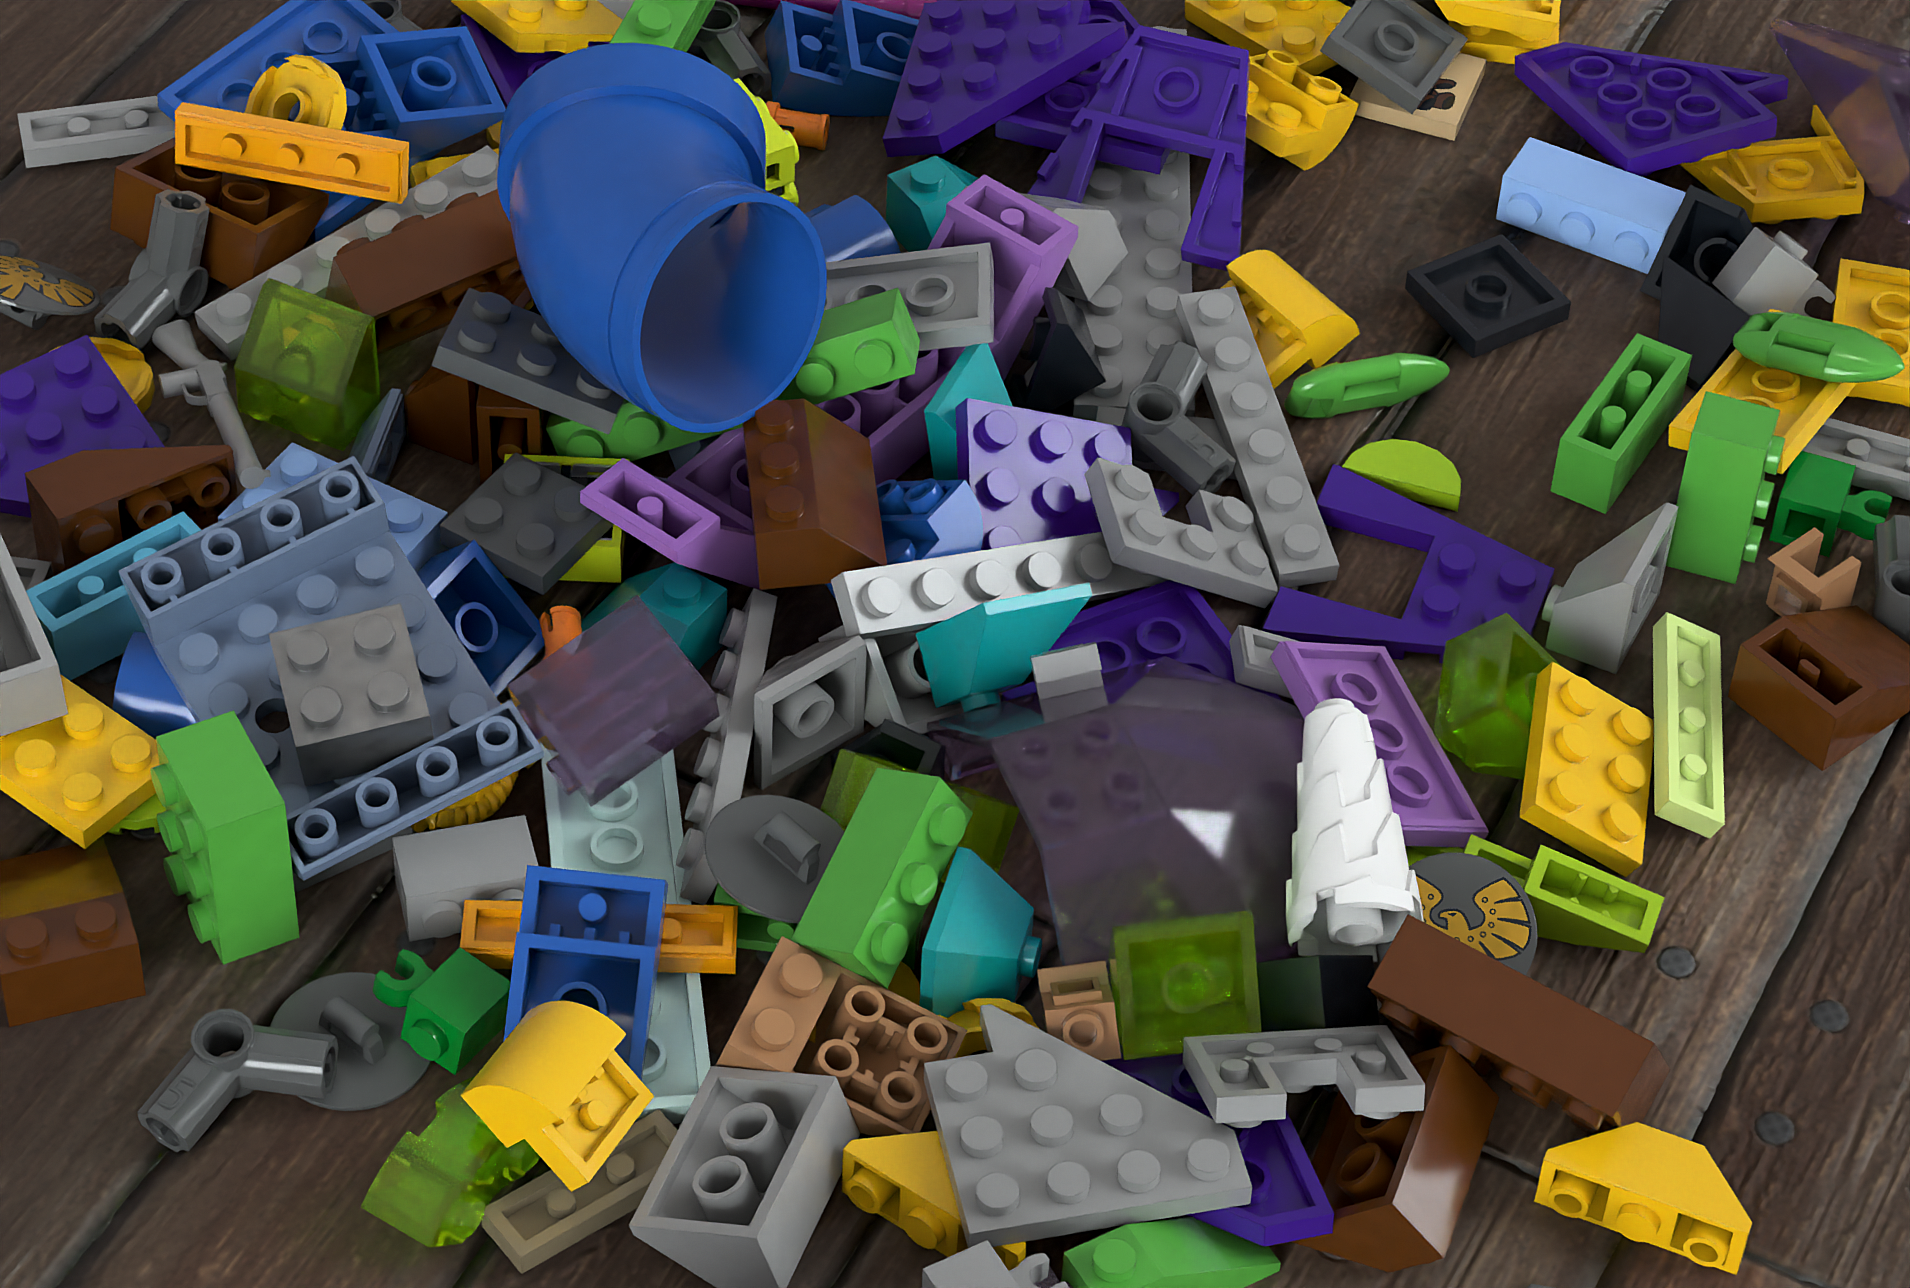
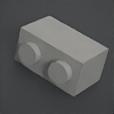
[392,815,538,942]

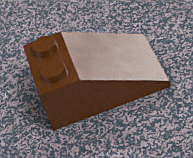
[0,838,146,1027]

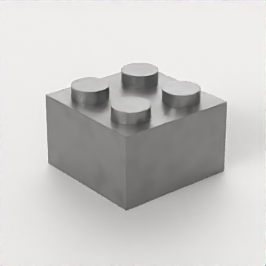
[269,603,434,787]

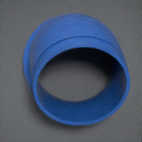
[497,43,827,433]

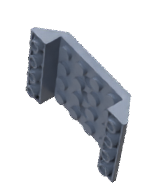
[118,456,544,881]

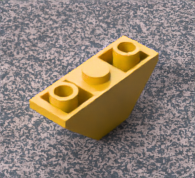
[1534,1122,1752,1275]
[842,1131,1026,1271]

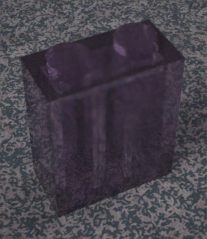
[507,595,720,807]

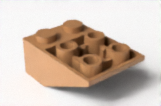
[716,936,968,1137]

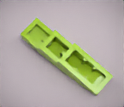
[1405,834,1665,953]

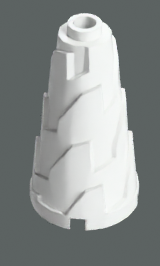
[1286,698,1424,962]

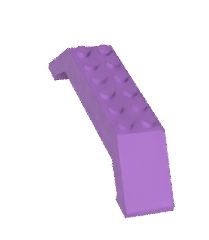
[580,174,1079,591]

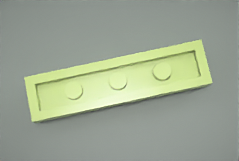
[1653,612,1725,839]

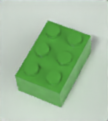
[150,710,300,965]

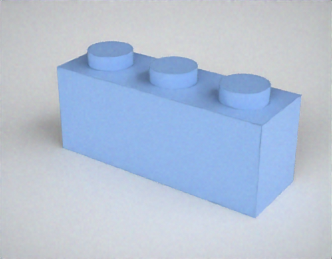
[1496,137,1686,274]

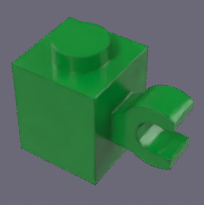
[1769,451,1892,557]
[372,947,511,1075]

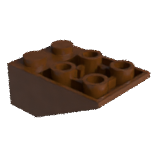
[24,445,238,576]
[1728,605,1910,771]

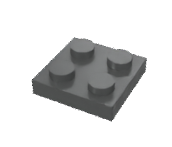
[1320,0,1468,114]
[439,452,614,595]

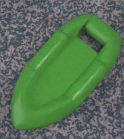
[1733,312,1905,383]
[1284,353,1450,419]

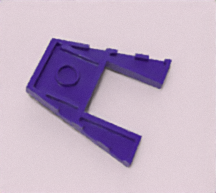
[1027,25,1250,271]
[1262,464,1555,670]

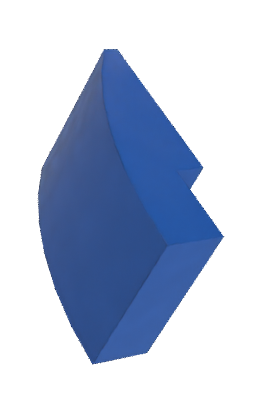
[764,0,919,117]
[298,26,506,159]
[503,865,668,1081]

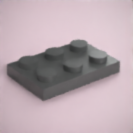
[432,288,625,434]

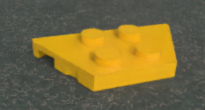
[451,0,623,54]

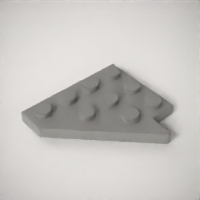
[924,1004,1252,1248]

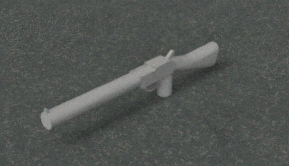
[152,319,271,489]

